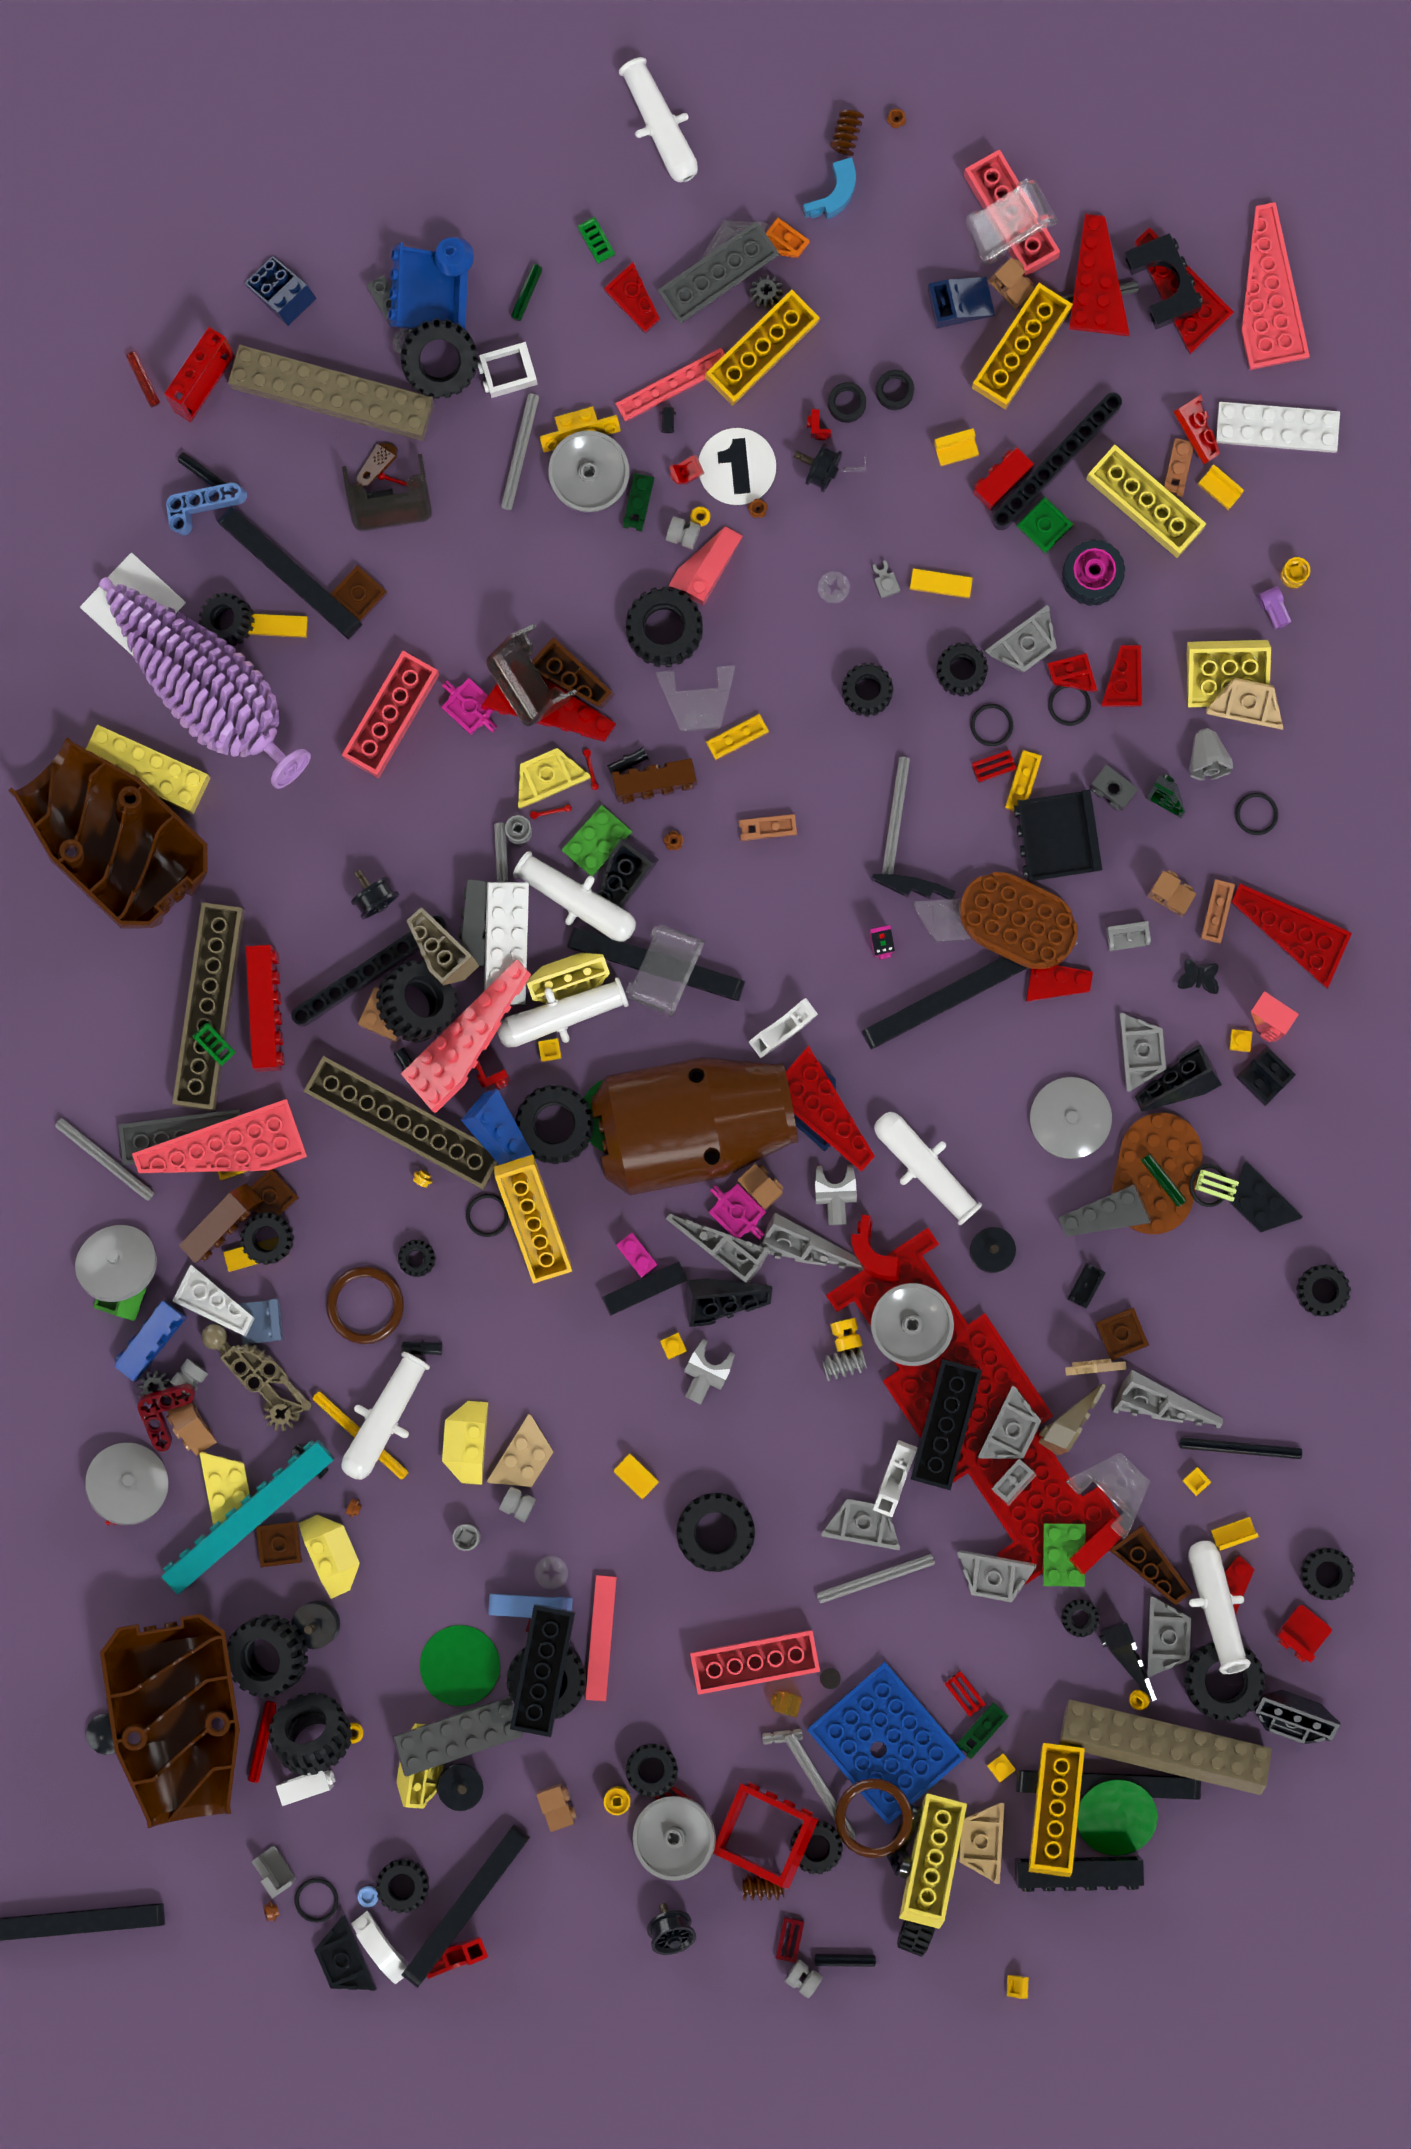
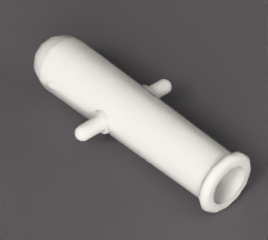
[619,57,698,183]
[513,851,636,942]
[497,977,629,1047]
[874,1112,982,1225]
[341,1352,430,1480]
[1188,1541,1251,1674]

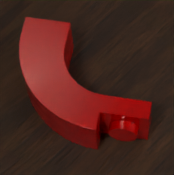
[851,1215,901,1282]
[427,1937,488,1979]

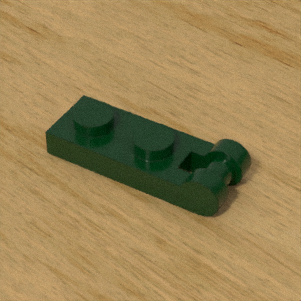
[622,473,654,532]
[956,1702,1009,1759]

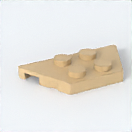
[1206,677,1283,730]
[1065,1359,1126,1376]
[487,1414,554,1487]
[959,1803,1004,1884]

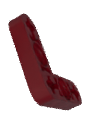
[137,1383,196,1452]

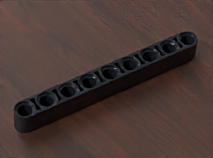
[992,392,1122,530]
[217,506,362,640]
[291,916,447,1027]
[567,927,745,1001]
[861,957,1028,1049]
[1016,1770,1201,1800]
[401,1825,530,1988]
[0,1903,165,1941]

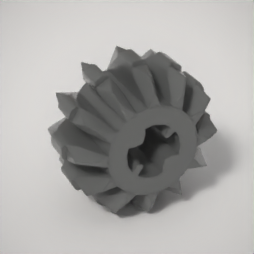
[749,274,783,310]
[137,1370,171,1404]

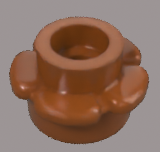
[887,109,906,128]
[748,499,768,518]
[664,831,684,851]
[345,1498,362,1518]
[263,1901,279,1922]

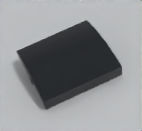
[1236,1046,1296,1106]

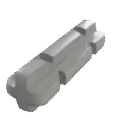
[762,1729,803,1745]

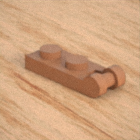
[1164,438,1194,497]
[738,814,797,841]

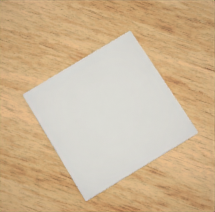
[80,553,186,656]

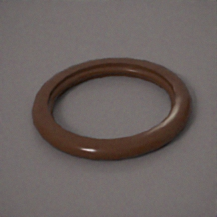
[326,1266,404,1344]
[835,1778,913,1858]

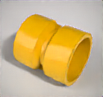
[1280,557,1310,589]
[830,1318,863,1352]
[603,1786,631,1815]

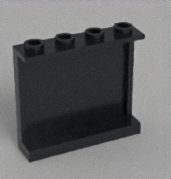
[1014,789,1102,882]

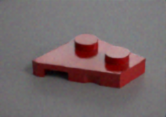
[1047,653,1097,692]

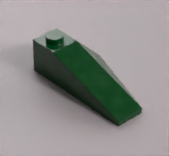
[1146,774,1185,818]

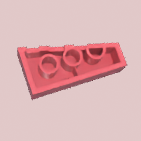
[1251,991,1299,1043]

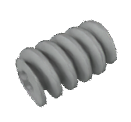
[822,1347,867,1381]

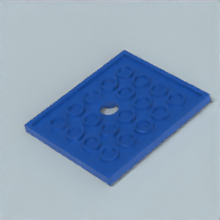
[807,1661,966,1825]

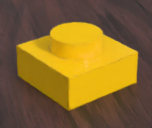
[1229,1029,1252,1052]
[538,1038,562,1062]
[660,1332,687,1360]
[1182,1467,1211,1496]
[987,1753,1016,1783]
[1007,1975,1029,1999]

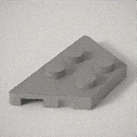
[985,605,1057,673]
[1119,1013,1166,1092]
[978,1386,1041,1459]
[821,1499,900,1550]
[957,1550,1037,1602]
[1147,1596,1191,1677]

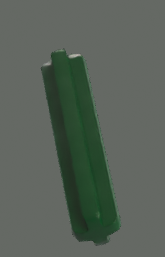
[511,264,542,321]
[1141,1154,1186,1207]

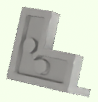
[251,1846,297,1898]

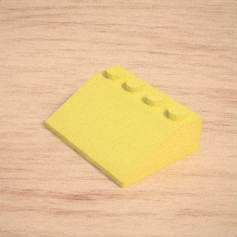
[1187,640,1271,707]

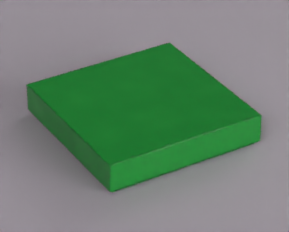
[1016,497,1074,554]

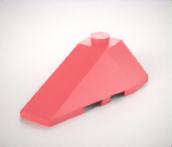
[668,526,743,606]

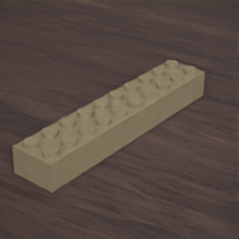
[228,345,435,441]
[172,902,245,1111]
[303,1056,499,1190]
[1059,1699,1272,1795]

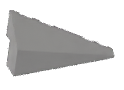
[759,1213,864,1271]
[666,1214,770,1283]
[1112,1370,1223,1428]

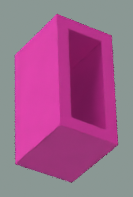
[616,1233,658,1278]

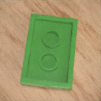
[562,805,632,876]
[1043,1523,1085,1587]

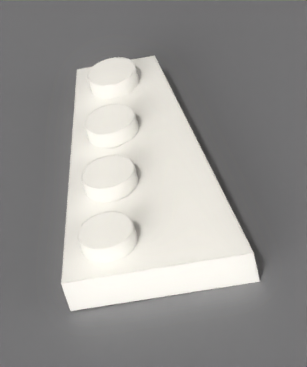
[173,1265,255,1337]

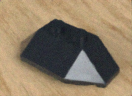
[1255,1690,1340,1744]

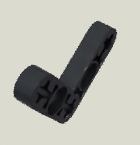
[887,1805,922,1879]

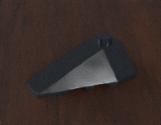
[598,838,659,908]
[1135,1044,1222,1112]
[686,1278,773,1327]
[1099,1621,1157,1701]

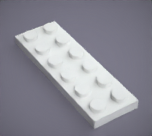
[1216,402,1340,453]
[484,882,529,1004]

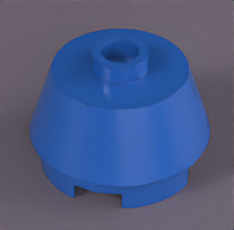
[435,237,474,277]

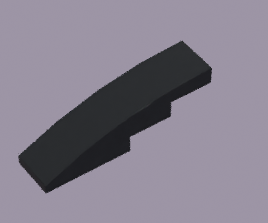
[871,874,956,901]
[602,1262,688,1316]

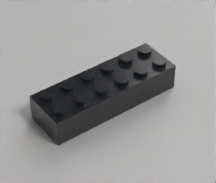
[910,1359,982,1491]
[510,1604,576,1737]
[1015,1856,1144,1892]

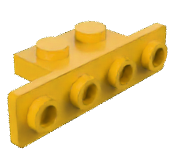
[540,406,621,453]

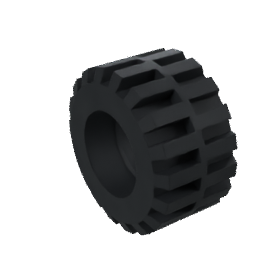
[199,593,255,646]
[936,642,988,697]
[842,663,893,717]
[240,1212,294,1265]
[1296,1264,1351,1317]
[1300,1548,1355,1600]
[625,1744,678,1797]
[790,1820,843,1875]
[376,1858,429,1914]
[897,1920,936,1957]

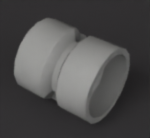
[666,516,701,550]
[505,815,533,845]
[170,1358,209,1396]
[499,1486,537,1523]
[452,1524,481,1551]
[784,1959,823,1998]

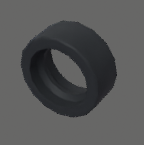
[876,369,915,410]
[828,382,866,423]

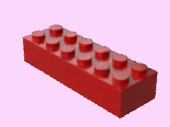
[246,945,285,1072]

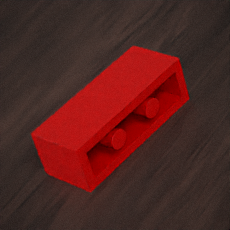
[973,447,1034,511]

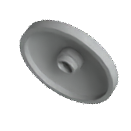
[548,431,629,512]
[1030,1077,1112,1159]
[75,1225,157,1302]
[871,1283,954,1366]
[85,1443,168,1525]
[633,1796,716,1881]

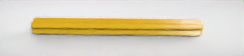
[312,1392,408,1480]

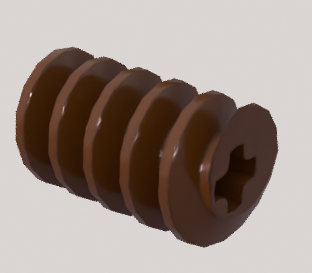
[830,110,864,156]
[742,1874,784,1901]

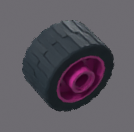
[1062,539,1125,606]

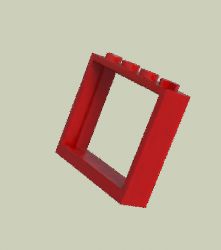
[164,327,235,423]
[713,1782,819,1889]

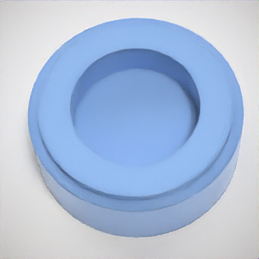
[358,1886,378,1907]

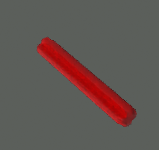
[248,1701,276,1783]

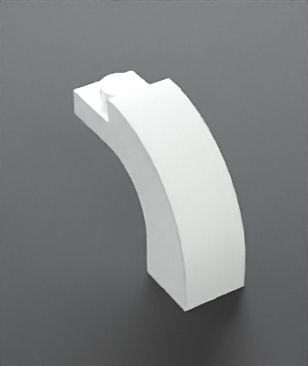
[749,998,818,1058]
[873,1440,918,1517]
[351,1911,408,1984]

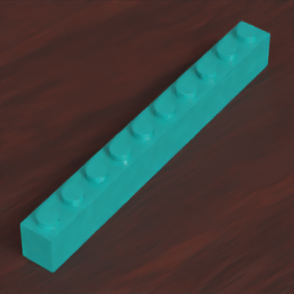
[161,1439,335,1595]

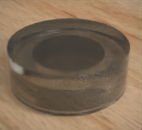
[820,1668,841,1689]

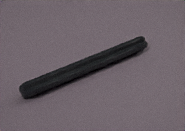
[1179,1438,1302,1459]

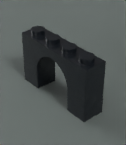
[1123,233,1203,330]

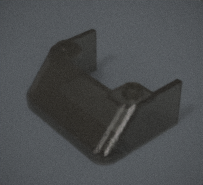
[342,454,432,531]
[486,624,577,726]

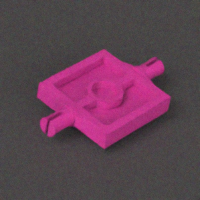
[441,678,498,735]
[708,1184,766,1240]

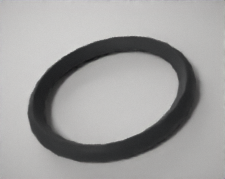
[1048,686,1091,726]
[971,704,1013,746]
[1235,793,1278,835]
[1189,1164,1229,1207]
[466,1194,509,1237]
[295,1878,338,1923]

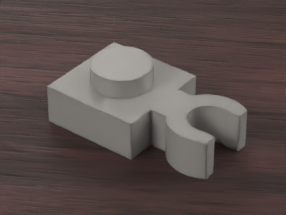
[873,560,900,599]

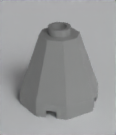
[1189,728,1233,781]

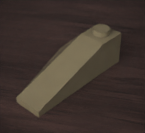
[406,907,479,985]
[1038,1384,1106,1456]

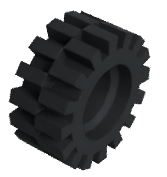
[398,1240,436,1277]
[1061,1599,1100,1637]

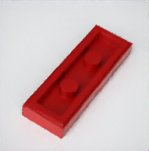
[1068,1518,1126,1575]

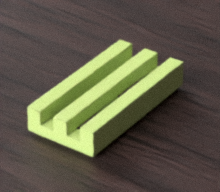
[1195,1170,1239,1201]

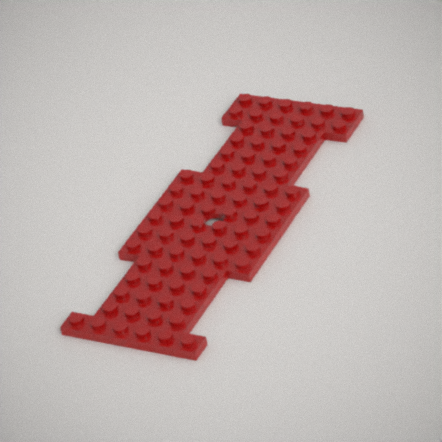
[826,1228,1122,1585]

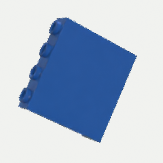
[388,242,468,330]

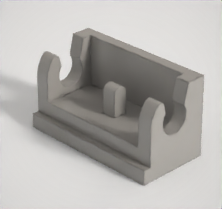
[1106,921,1151,951]
[992,1459,1036,1506]

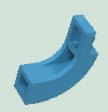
[803,157,856,219]

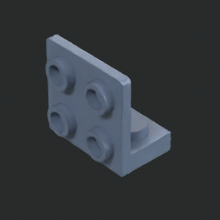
[239,1299,284,1344]

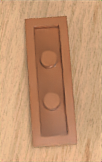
[1200,879,1235,944]

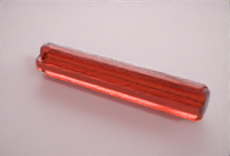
[126,351,160,407]

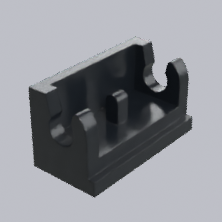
[1067,1263,1106,1309]

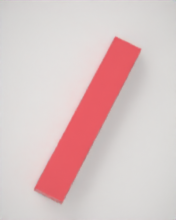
[615,347,725,422]
[585,1575,617,1701]

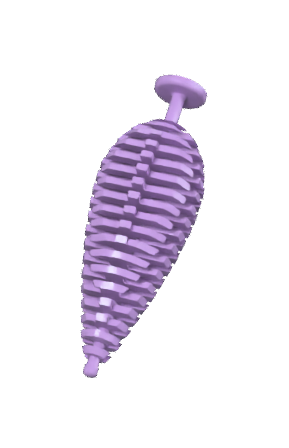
[99,577,311,789]

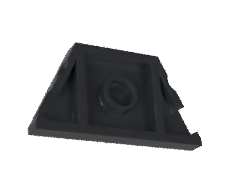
[1231,1161,1303,1233]
[314,1914,377,1991]

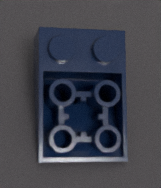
[244,256,317,326]
[928,277,995,329]

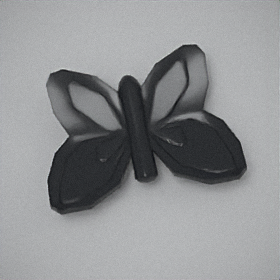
[1177,959,1219,994]

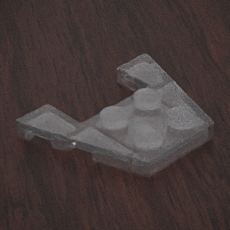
[656,665,735,732]
[1066,1453,1150,1539]

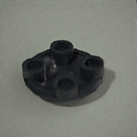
[86,1713,115,1755]

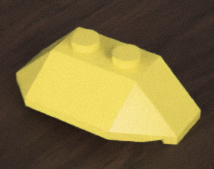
[526,953,610,1004]
[442,1401,488,1485]
[298,1515,360,1599]
[396,1723,444,1809]

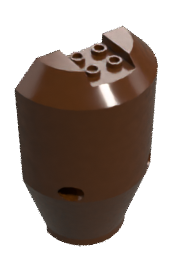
[8,737,208,929]
[591,1057,798,1195]
[100,1614,240,1828]

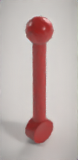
[377,472,418,491]
[583,749,599,790]
[530,804,572,820]

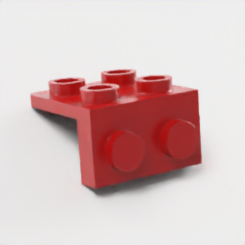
[473,1058,511,1091]
[1275,1605,1332,1663]

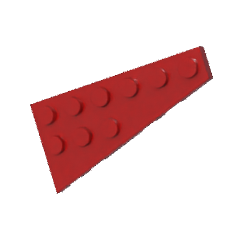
[1069,214,1130,337]
[1135,227,1234,355]
[481,659,616,742]
[1231,884,1352,989]
[786,1045,875,1172]

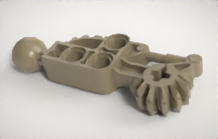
[201,1324,312,1432]

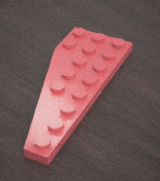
[1241,202,1310,370]
[401,959,531,1113]
[132,1099,308,1173]

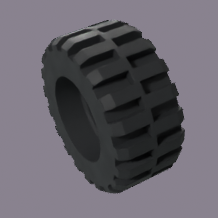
[401,318,478,399]
[626,587,703,667]
[376,960,458,1042]
[515,1085,594,1164]
[676,1493,755,1572]
[227,1614,308,1698]
[1184,1641,1266,1721]
[506,1647,586,1719]
[269,1693,352,1775]

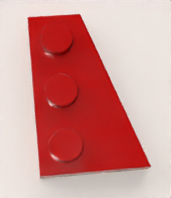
[604,262,660,333]
[1173,394,1220,464]
[1101,645,1142,707]
[1026,965,1093,1002]
[1225,1555,1255,1615]

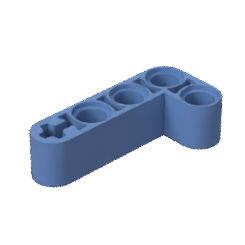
[166,483,247,536]
[488,1594,573,1618]

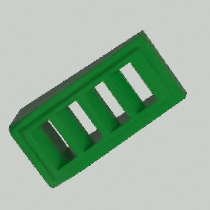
[578,217,615,264]
[192,1022,236,1066]

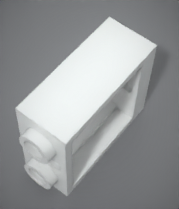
[478,342,538,398]
[276,1770,336,1806]

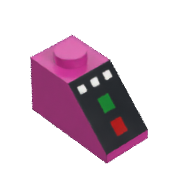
[869,925,895,960]

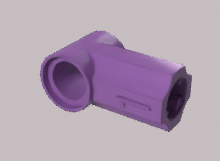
[1258,586,1292,630]

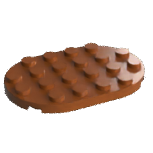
[959,872,1078,969]
[1112,1113,1202,1235]

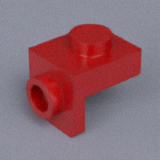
[807,409,831,441]
[669,455,705,485]

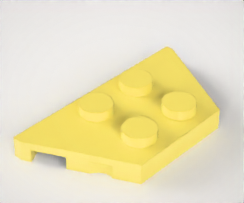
[518,748,591,809]
[200,1451,250,1525]

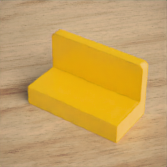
[934,428,979,466]
[1198,464,1244,510]
[614,1453,659,1499]
[1210,1517,1259,1551]

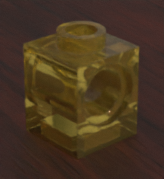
[770,1690,802,1718]

